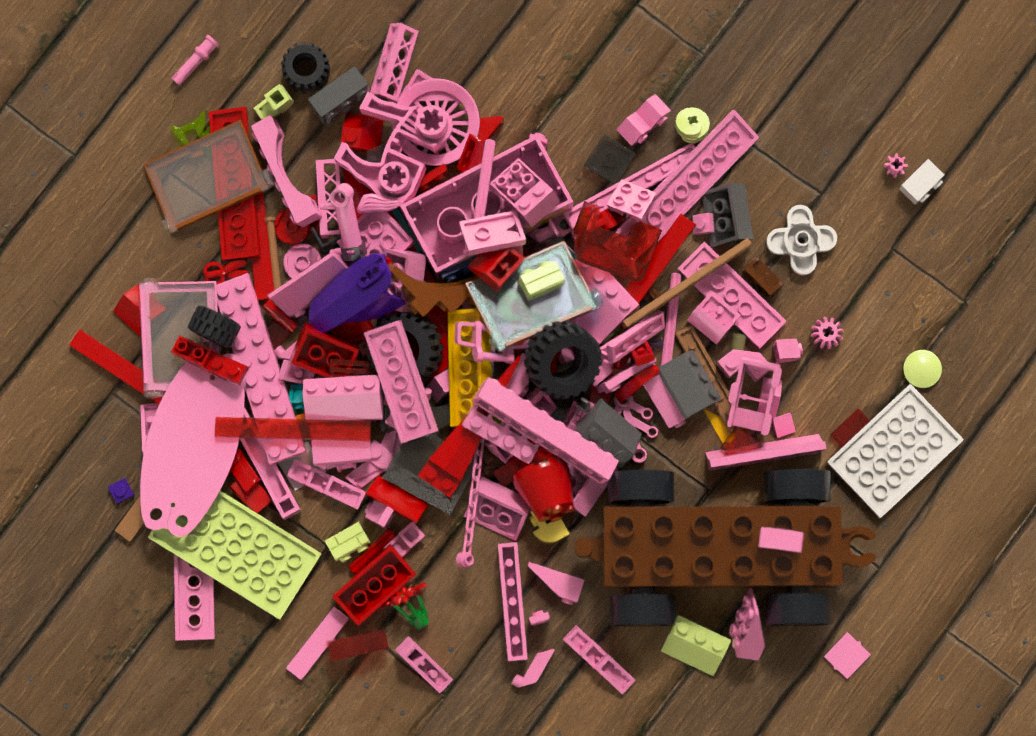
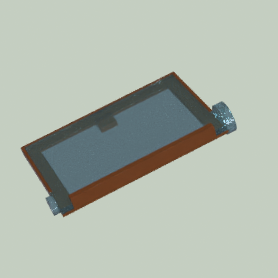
[465,241,604,352]

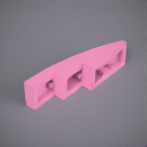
[286,459,366,509]
[563,625,635,695]

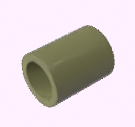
[730,334,746,351]

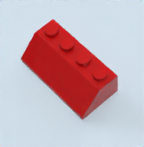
[332,543,416,625]

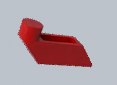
[614,365,660,404]

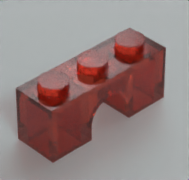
[326,628,389,661]

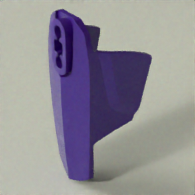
[309,253,406,333]

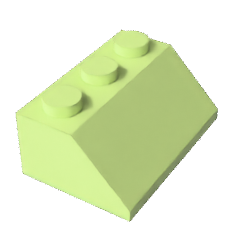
[661,615,731,676]

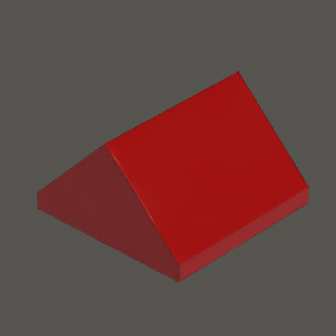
[113,284,167,337]

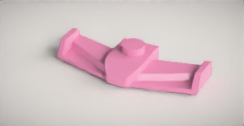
[345,426,402,489]

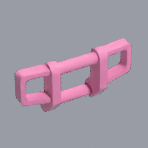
[455,321,530,364]

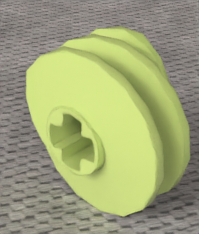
[675,107,710,144]

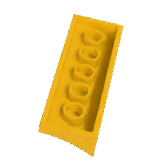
[448,308,493,426]

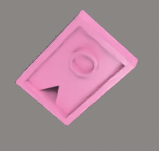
[459,210,526,280]
[595,359,686,428]

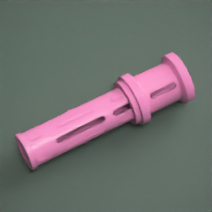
[171,34,220,86]

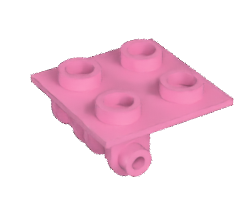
[606,179,656,222]

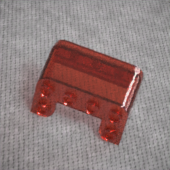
[573,201,662,282]

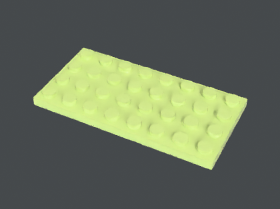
[148,491,321,620]

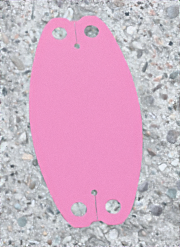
[140,347,244,537]

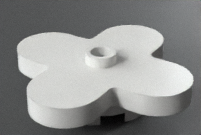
[766,205,837,276]

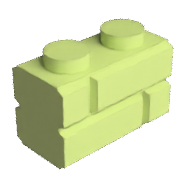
[519,261,565,301]
[325,522,370,563]

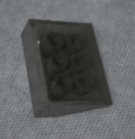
[382,433,479,515]

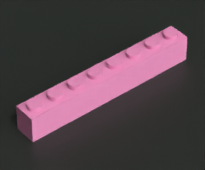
[472,378,619,485]

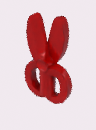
[203,260,249,285]

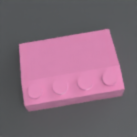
[564,249,640,345]
[268,252,350,318]

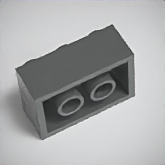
[308,66,370,126]

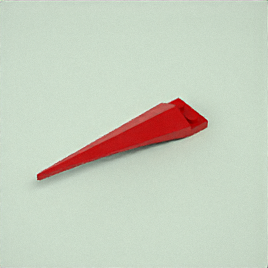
[418,356,521,498]

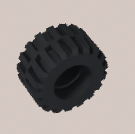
[281,42,330,94]
[187,306,241,348]

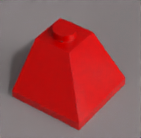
[341,113,384,155]

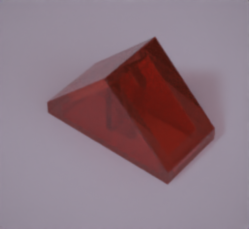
[720,426,762,455]

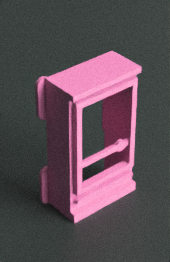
[727,357,782,435]

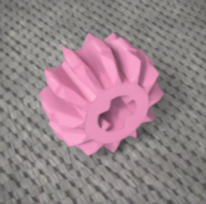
[811,317,844,350]

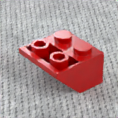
[468,247,525,292]

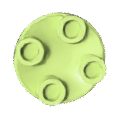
[903,350,942,388]

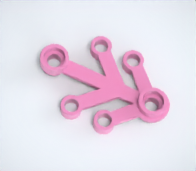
[614,396,658,463]

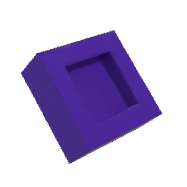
[108,478,134,504]

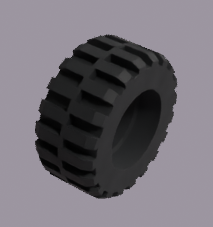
[366,312,444,382]
[524,321,602,399]

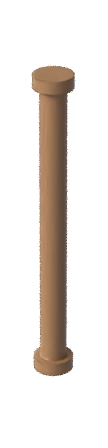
[264,216,281,308]

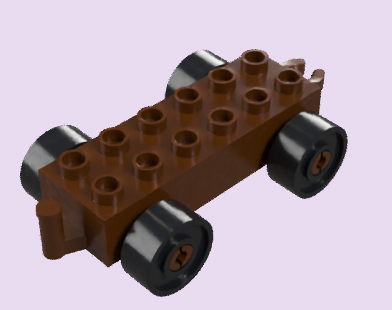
[574,469,876,627]

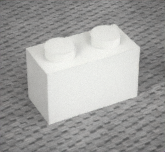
[899,159,944,205]

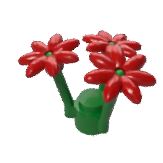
[381,583,429,629]

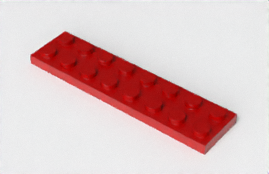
[209,106,261,261]

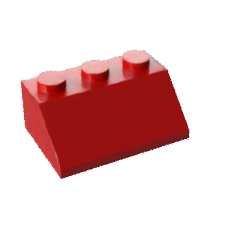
[366,475,429,525]

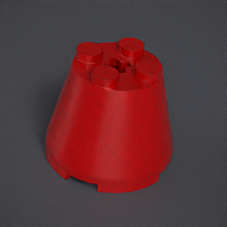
[513,456,575,522]

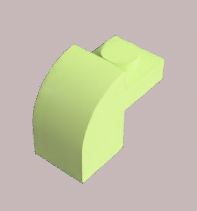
[254,84,294,120]

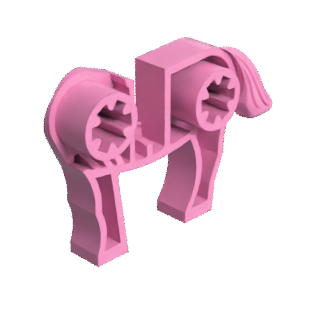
[334,92,453,214]

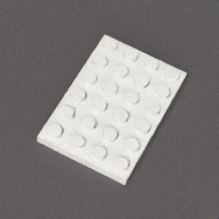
[826,384,964,519]

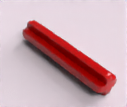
[349,529,396,574]

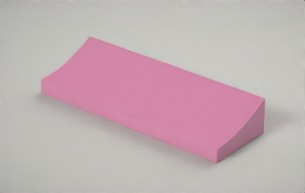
[705,434,826,471]

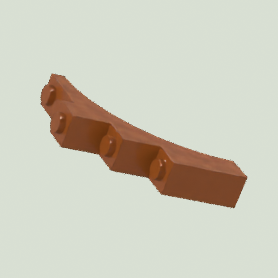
[388,262,513,317]

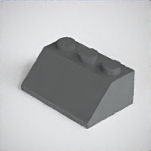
[702,183,754,248]
[658,350,722,419]
[575,399,642,468]

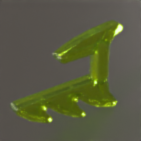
[171,111,212,158]

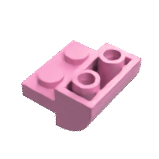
[687,291,741,345]

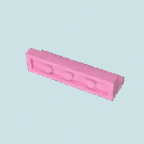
[370,23,418,102]
[316,159,341,239]
[599,310,665,363]

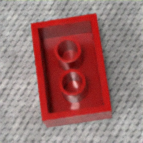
[290,323,359,378]

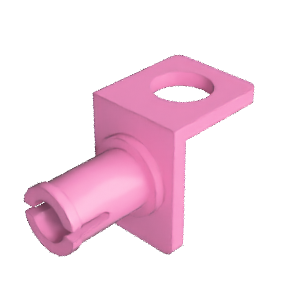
[534,215,577,243]

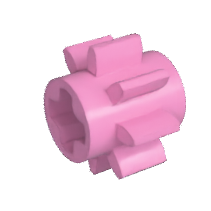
[883,153,908,178]

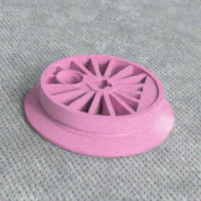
[393,79,480,166]

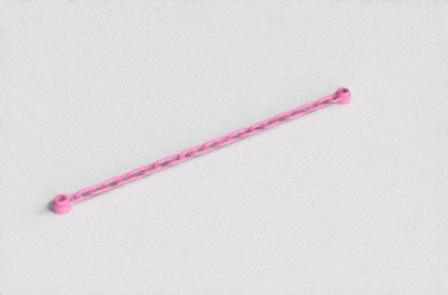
[456,289,503,568]

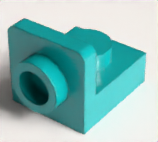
[289,384,305,415]

